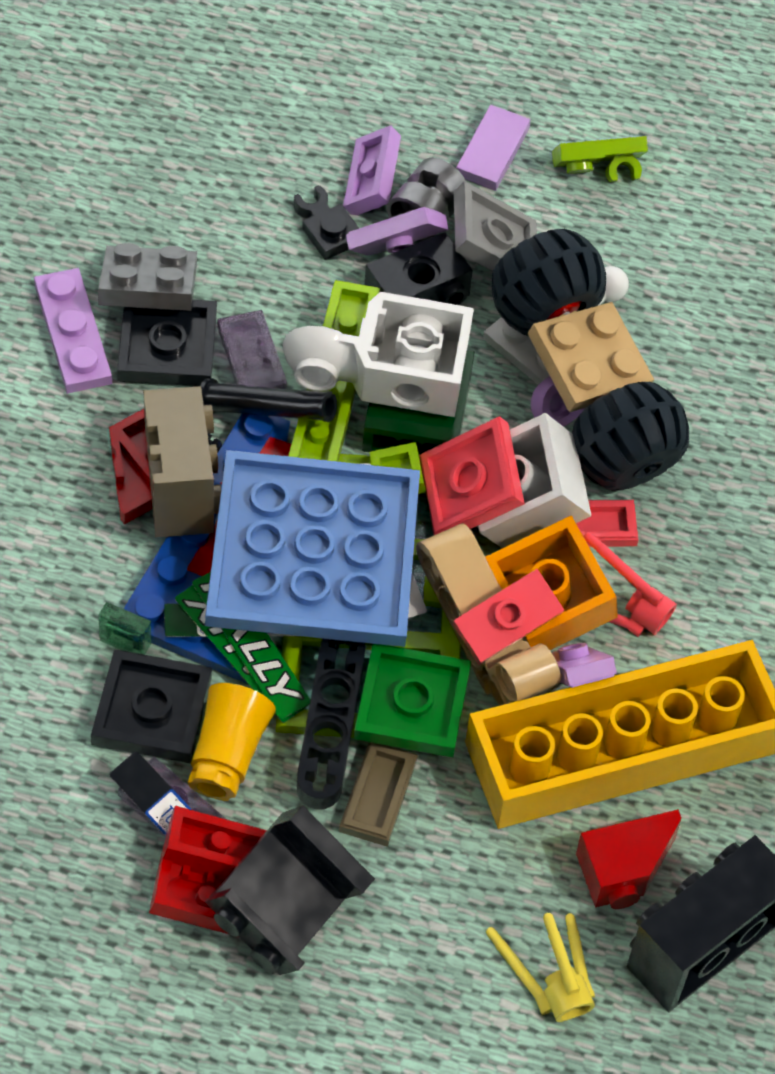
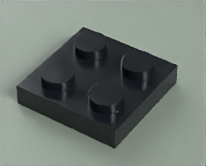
[117,300,217,386]
[91,649,212,763]

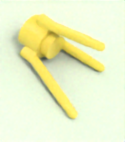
[486,913,595,1022]

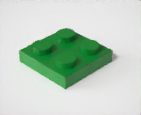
[354,644,471,758]

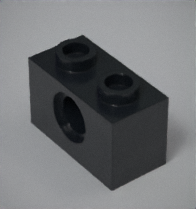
[364,232,473,305]

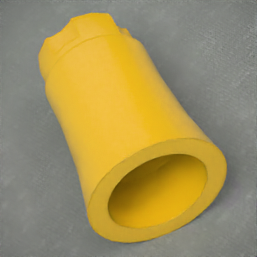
[188,683,276,801]

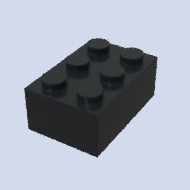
[626,835,775,1013]

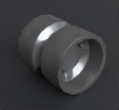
[387,157,466,241]

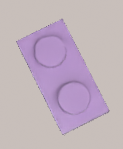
[343,125,401,215]

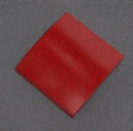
[149,806,267,937]

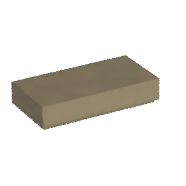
[339,742,418,847]

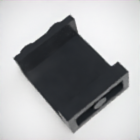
[205,805,375,975]

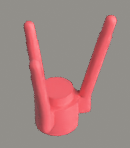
[584,532,677,637]

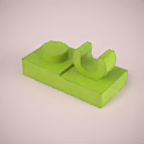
[552,136,648,183]

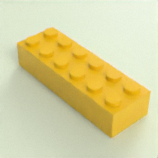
[465,640,775,829]

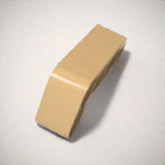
[416,523,561,706]

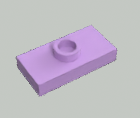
[346,207,449,256]
[552,643,617,688]

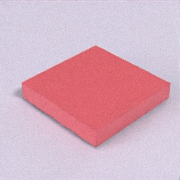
[419,416,525,535]

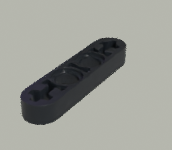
[296,638,366,809]

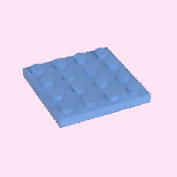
[205,450,420,647]

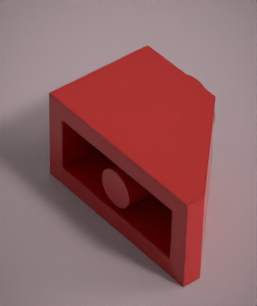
[576,809,682,909]

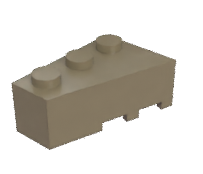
[143,386,221,538]

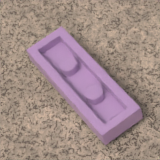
[34,268,112,394]

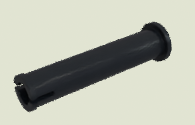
[200,378,337,422]

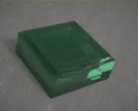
[98,602,151,655]

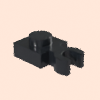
[294,185,359,260]

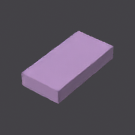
[456,104,531,191]

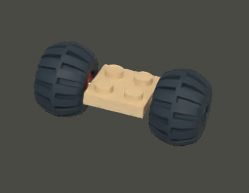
[492,229,689,491]

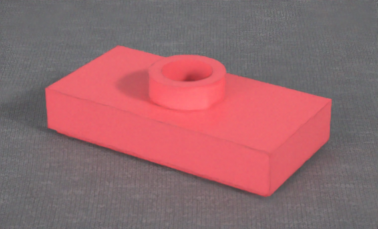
[452,569,564,665]

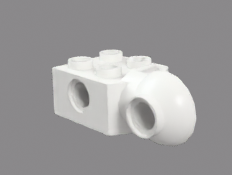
[283,292,474,417]

